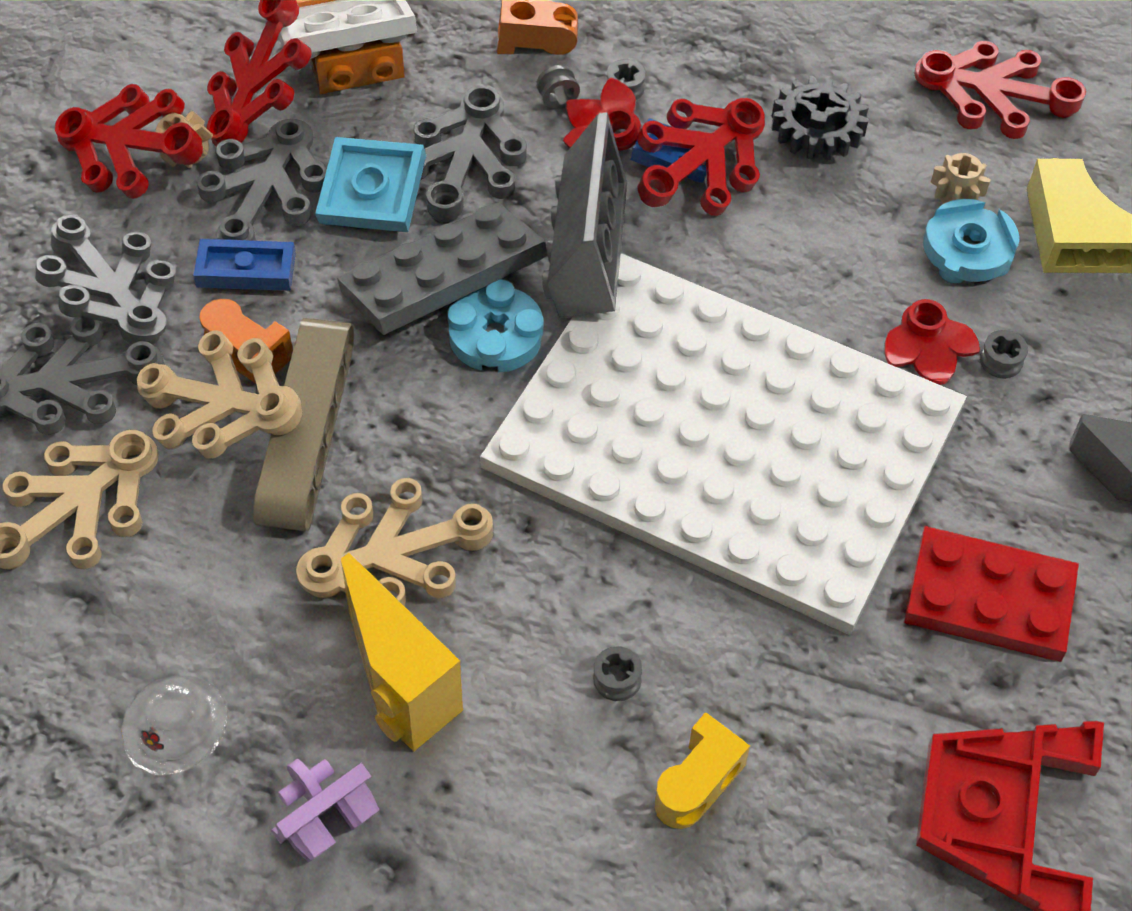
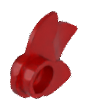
[563,77,642,151]
[884,299,980,385]

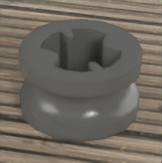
[607,59,646,100]
[536,65,580,109]
[980,330,1028,379]
[593,646,642,701]

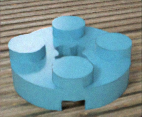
[923,199,1019,283]
[448,279,544,372]

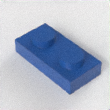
[193,239,296,291]

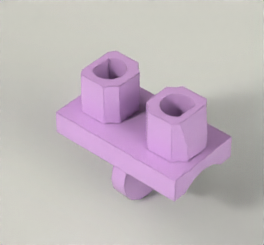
[271,759,379,862]

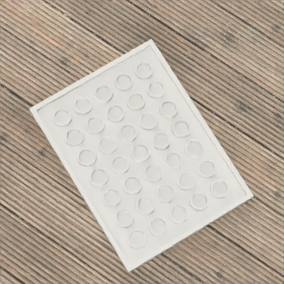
[480,253,967,636]

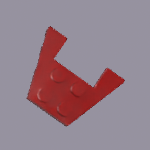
[916,721,1104,911]

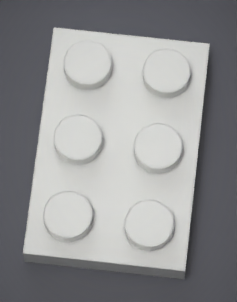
[278,0,417,59]

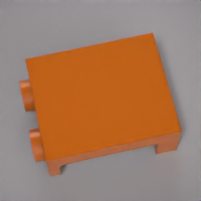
[297,0,405,94]

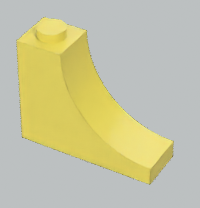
[1027,158,1132,273]

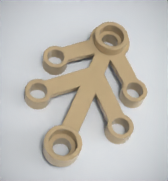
[137,330,302,459]
[0,430,159,570]
[296,478,493,605]

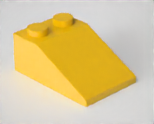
[341,553,463,752]

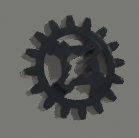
[771,76,869,161]

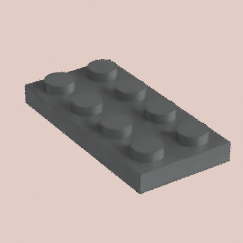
[337,202,548,335]

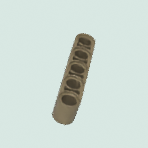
[253,318,354,531]

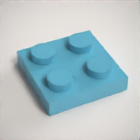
[315,137,426,232]

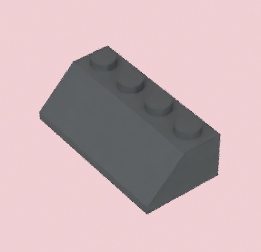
[542,113,627,318]

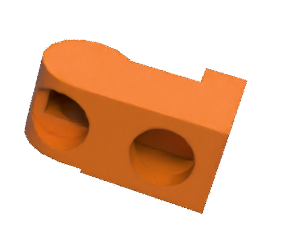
[497,0,578,55]
[199,299,293,384]

